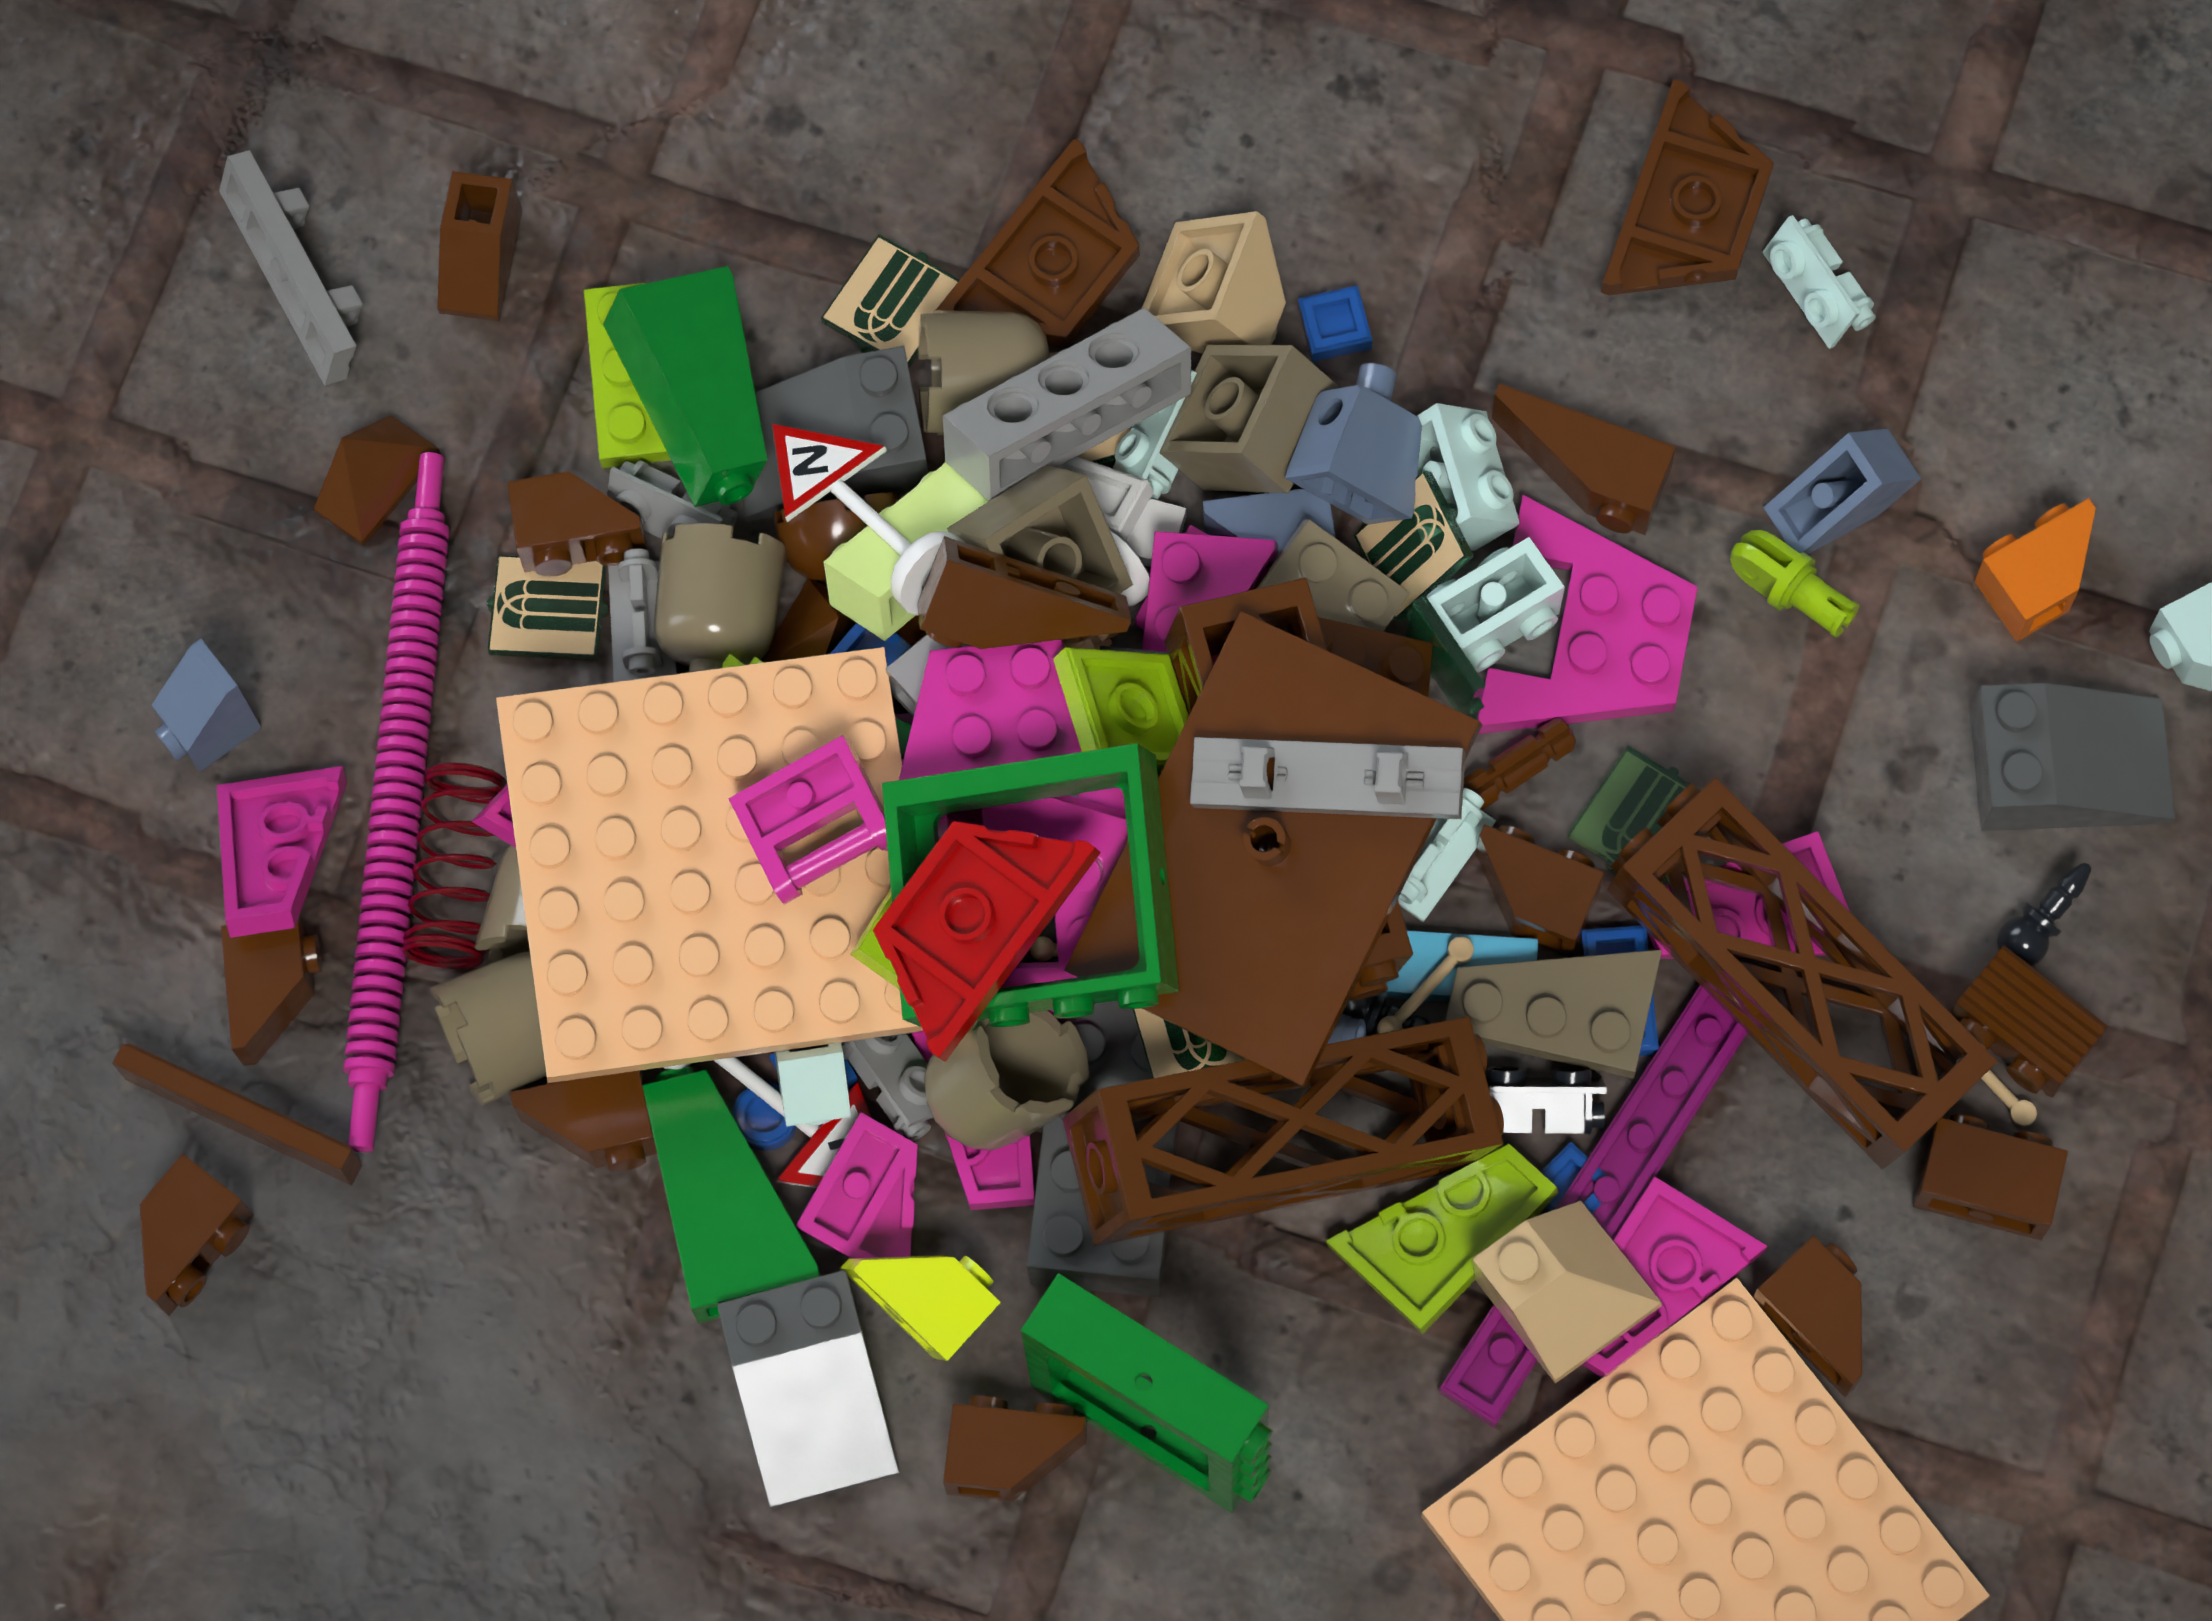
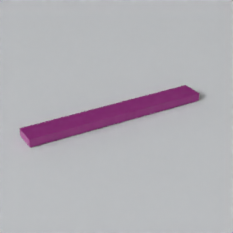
[1439,985,1748,1429]

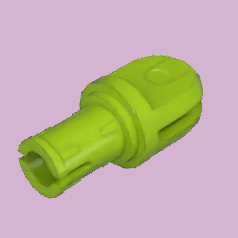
[1730,530,1860,638]

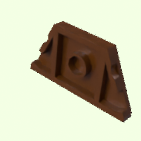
[1601,79,1774,296]
[936,138,1140,347]

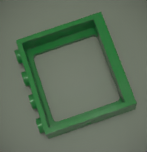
[882,743,1179,1027]
[1020,1273,1273,1513]

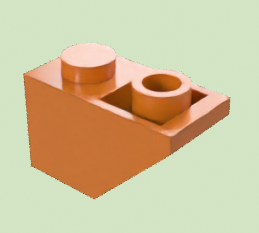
[1974,498,2096,642]

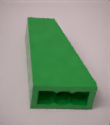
[603,266,768,507]
[642,1067,821,1323]

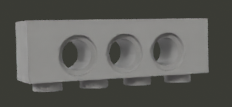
[943,308,1191,501]

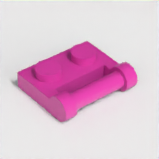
[728,735,887,904]

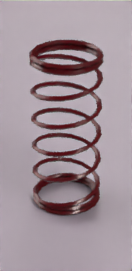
[401,763,507,969]

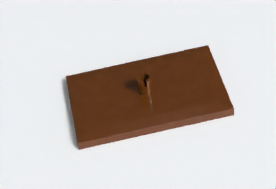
[1064,611,1482,1088]

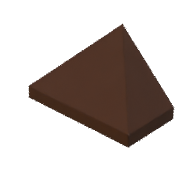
[314,415,441,546]
[761,579,856,663]

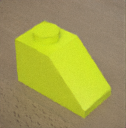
[840,1255,1001,1361]

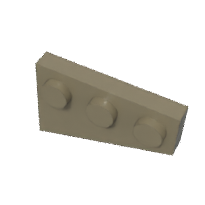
[1445,950,1662,1079]

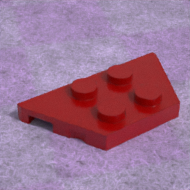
[873,821,1101,1062]

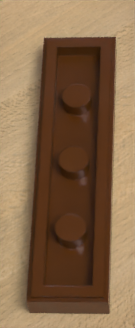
[112,1043,362,1186]

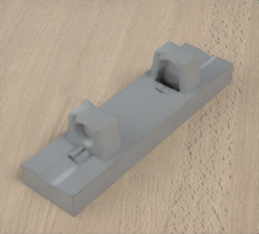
[219,150,363,386]
[1190,737,1465,819]

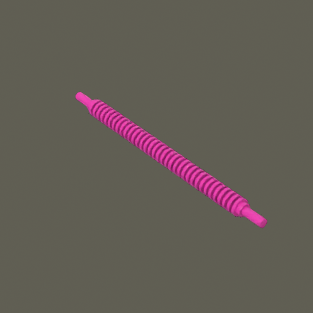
[343,452,450,1153]

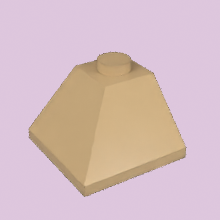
[1142,211,1286,354]
[1472,1201,1662,1384]

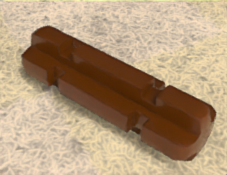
[1463,718,1576,810]

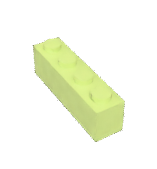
[824,463,989,641]

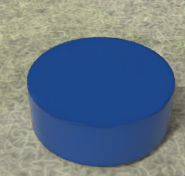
[732,1083,797,1151]

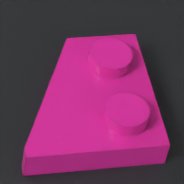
[1142,531,1278,652]
[795,1112,918,1259]

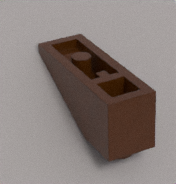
[1492,383,1676,535]
[917,536,1132,649]

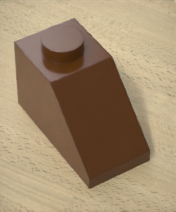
[221,918,323,1066]
[510,1070,657,1172]
[1753,1235,1862,1398]

